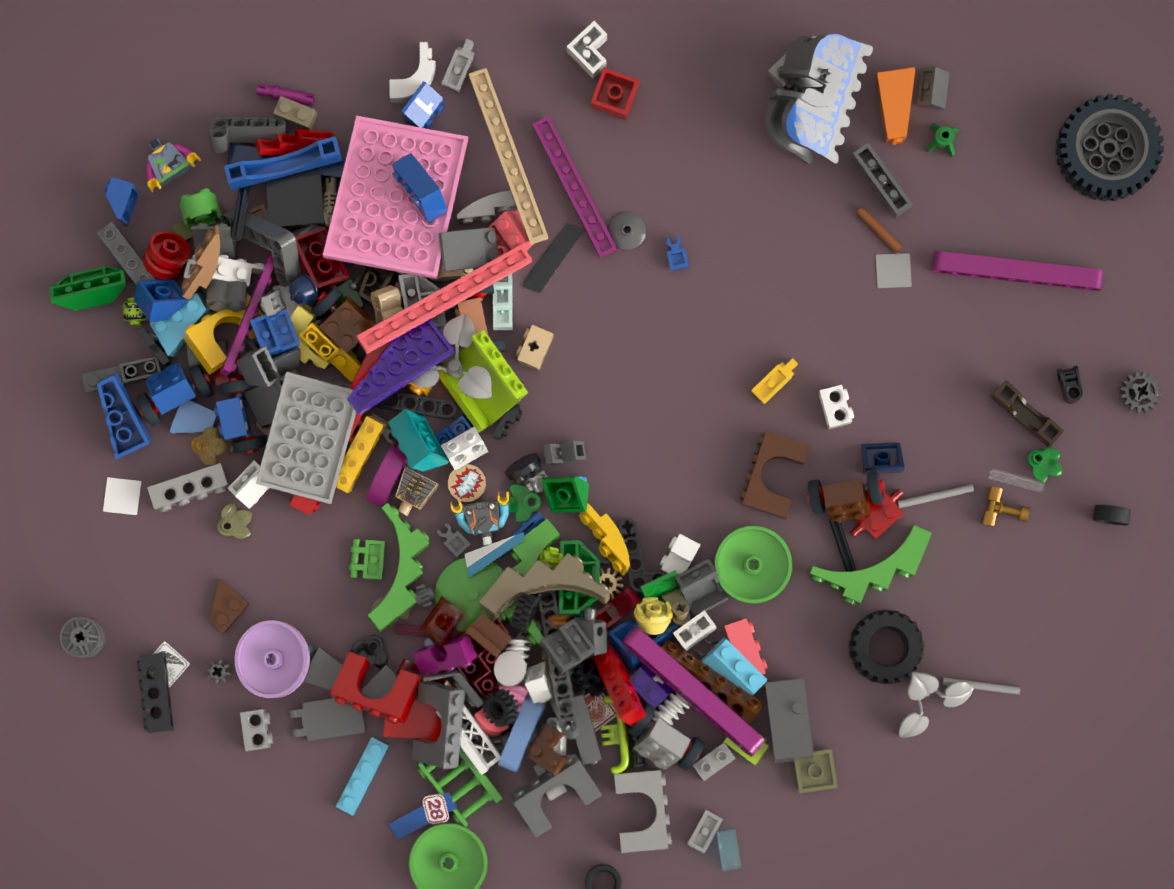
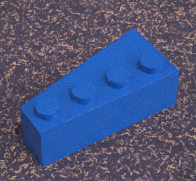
[97,371,152,460]

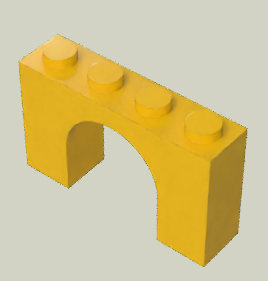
[183,294,263,375]

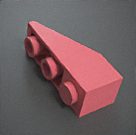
[724,618,768,675]

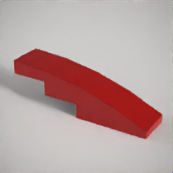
[255,129,334,155]

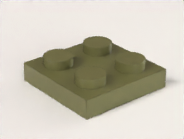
[794,749,838,793]

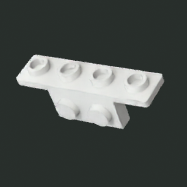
[192,255,264,287]

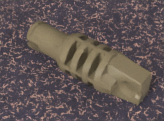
[323,177,338,228]

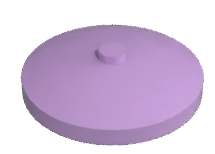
[235,620,310,698]

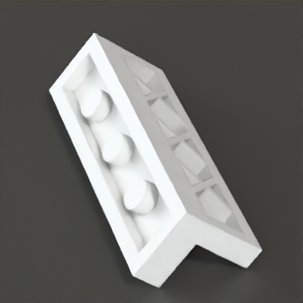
[436,705,501,775]

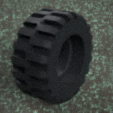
[849,610,925,684]

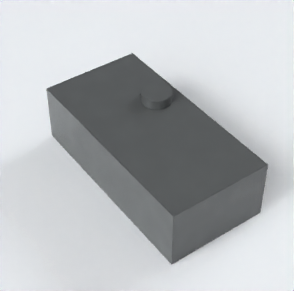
[764,678,814,763]

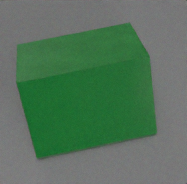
[541,477,589,513]

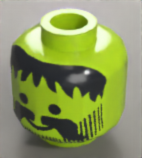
[123,298,147,326]

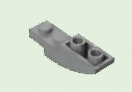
[457,191,517,224]

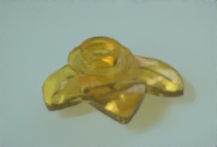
[191,427,227,466]

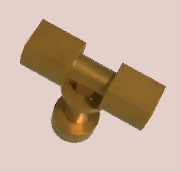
[981,486,1030,526]

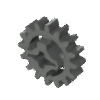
[1119,371,1163,413]

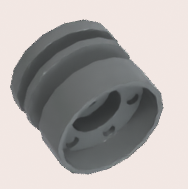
[60,617,106,658]

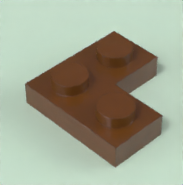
[524,723,567,776]

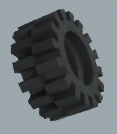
[511,593,539,631]
[482,689,520,727]

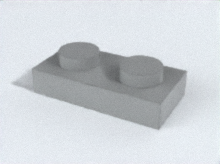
[687,810,723,854]

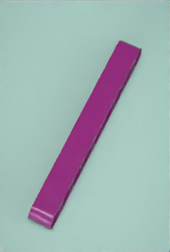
[932,251,1103,291]
[621,627,765,757]

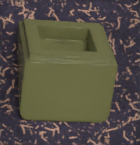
[173,221,193,242]

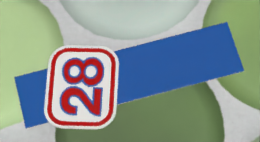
[389,792,457,840]

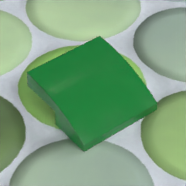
[640,570,680,599]

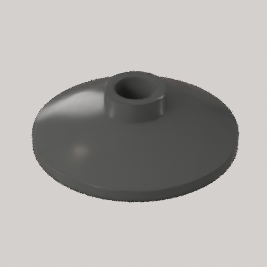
[608,213,646,250]

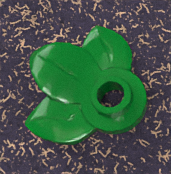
[1027,448,1062,483]
[508,484,541,522]

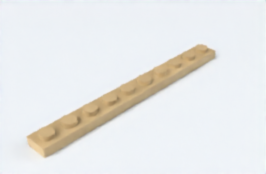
[469,68,548,245]

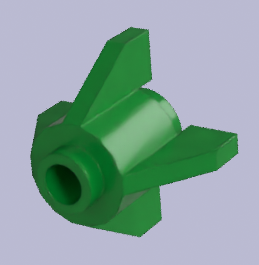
[926,123,959,157]

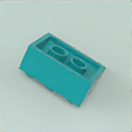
[388,409,449,472]

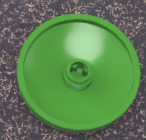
[715,526,792,604]
[435,558,504,632]
[409,823,488,889]

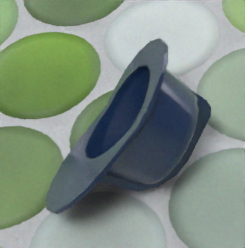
[289,273,318,306]

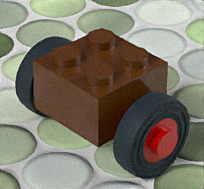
[311,286,375,357]
[807,469,885,522]

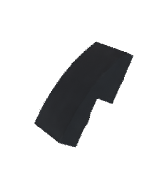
[493,404,523,440]

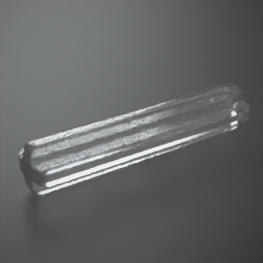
[988,468,1045,493]

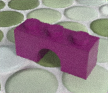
[413,635,477,676]

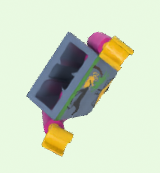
[146,138,201,193]

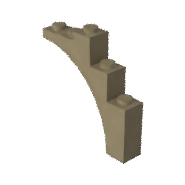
[479,553,610,619]

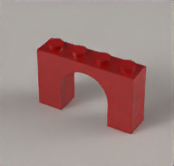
[330,652,423,724]

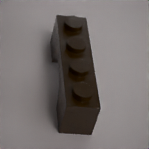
[990,380,1064,447]

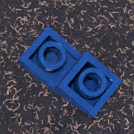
[435,415,473,451]

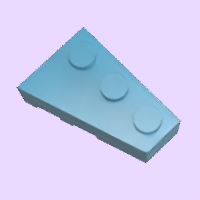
[149,293,213,357]

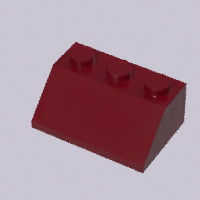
[295,226,350,294]

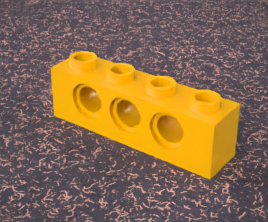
[336,416,387,493]

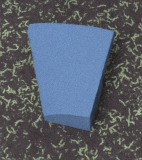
[169,400,219,434]

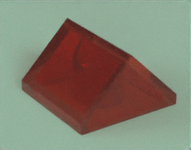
[420,596,467,646]

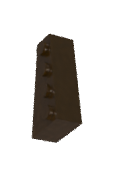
[358,266,401,306]

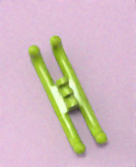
[600,696,629,774]

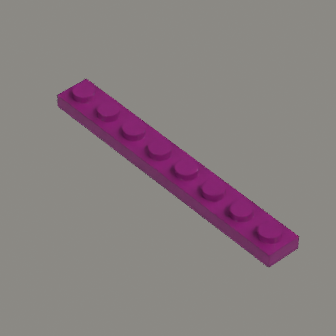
[532,116,617,259]
[220,251,275,376]

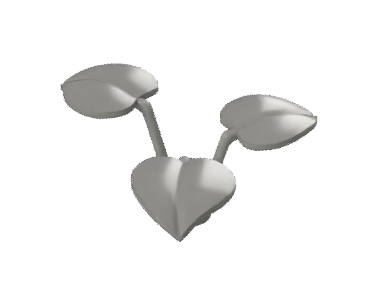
[410,314,492,399]
[898,672,974,738]

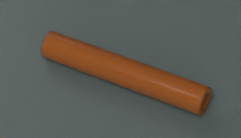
[856,207,902,253]

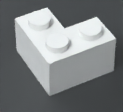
[567,21,607,78]
[659,534,700,575]

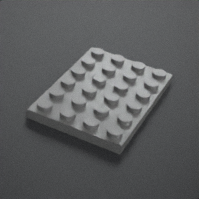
[256,371,356,504]

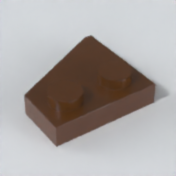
[209,580,249,633]

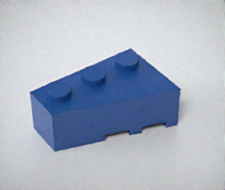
[392,153,448,223]

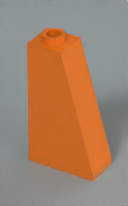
[875,67,915,145]

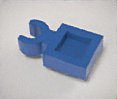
[666,235,689,271]

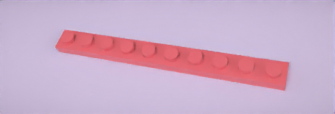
[357,244,532,354]

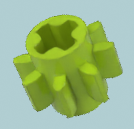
[539,547,563,570]

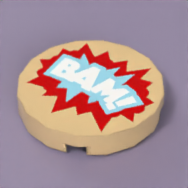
[448,464,486,502]

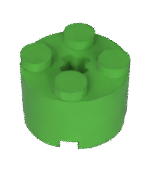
[179,189,222,229]

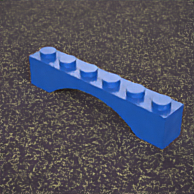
[224,136,343,190]

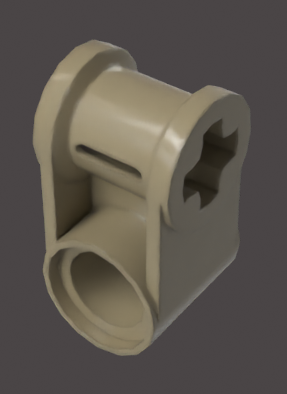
[660,588,690,626]

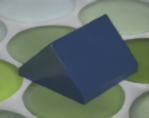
[862,443,905,474]

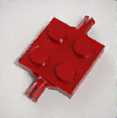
[850,488,904,540]

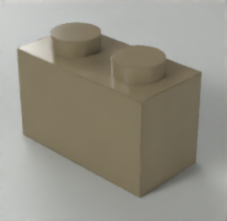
[273,96,318,130]

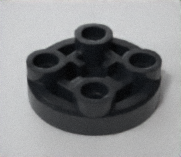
[505,453,542,484]

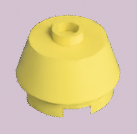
[634,597,673,635]

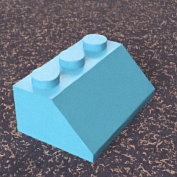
[701,638,767,696]

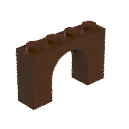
[740,431,810,519]

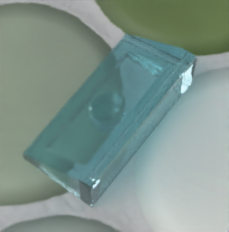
[716,829,741,871]

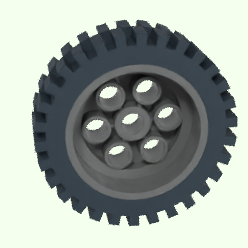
[1056,94,1164,201]

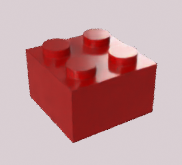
[591,68,640,120]

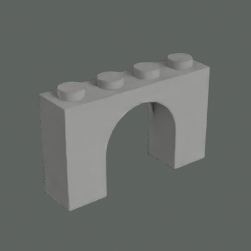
[614,770,672,853]

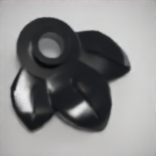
[351,635,388,670]

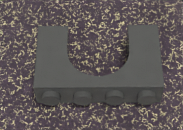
[412,681,465,769]
[509,753,602,838]

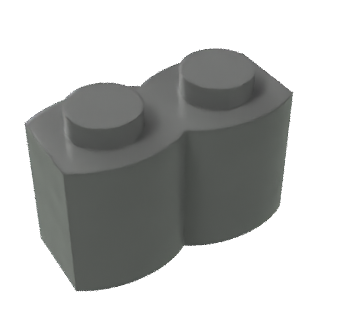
[206,281,247,312]

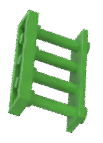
[417,746,503,827]

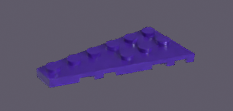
[347,319,454,415]

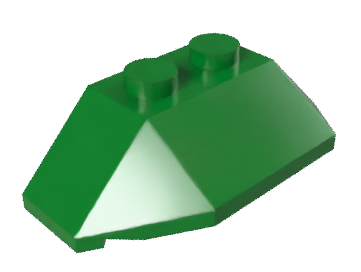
[49,265,126,311]
[559,540,600,615]

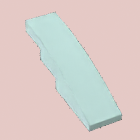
[493,274,513,330]

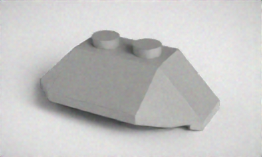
[399,274,446,333]

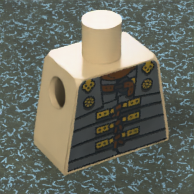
[395,467,439,516]

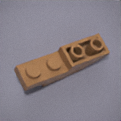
[181,225,220,300]

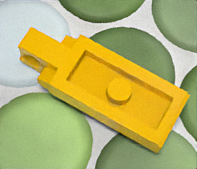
[751,358,798,405]

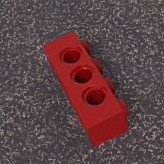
[593,646,646,726]

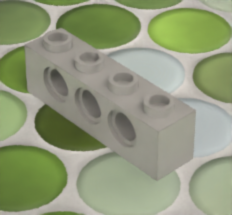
[147,463,230,512]

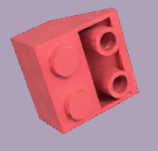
[489,210,535,257]

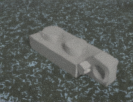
[442,39,475,92]

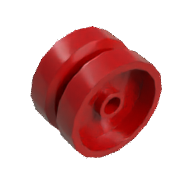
[142,231,191,280]

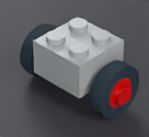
[628,703,704,770]

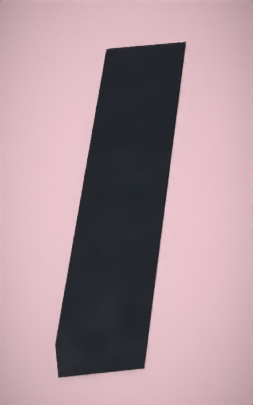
[522,223,584,293]

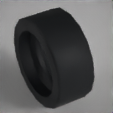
[1093,505,1131,526]
[585,864,622,889]

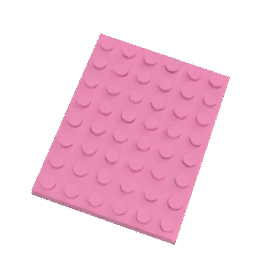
[323,116,468,279]

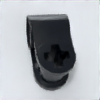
[1057,366,1083,404]

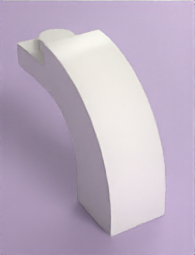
[390,42,436,103]

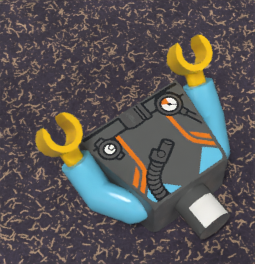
[450,492,509,546]

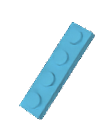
[336,737,389,816]

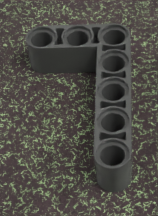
[220,207,301,287]

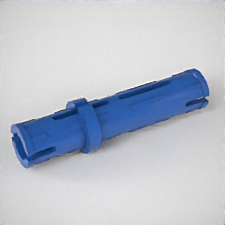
[501,511,545,558]

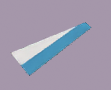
[464,532,525,578]

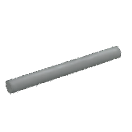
[897,484,974,508]
[942,677,1020,695]

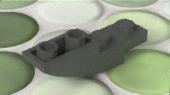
[81,356,161,394]

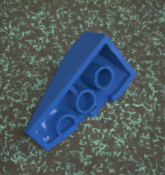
[608,612,692,670]

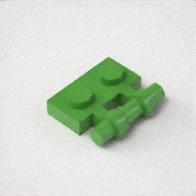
[349,539,386,580]

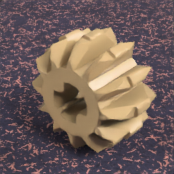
[600,568,624,600]

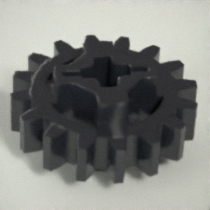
[571,656,607,697]

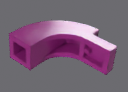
[366,440,407,507]

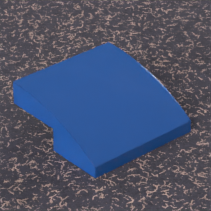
[250,309,301,355]

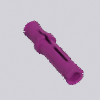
[256,83,315,106]

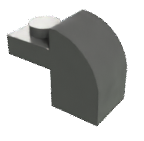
[543,441,587,466]

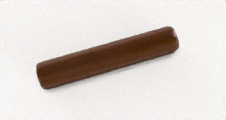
[547,614,580,626]

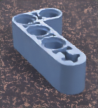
[498,695,546,773]

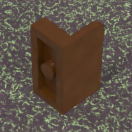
[466,614,512,657]

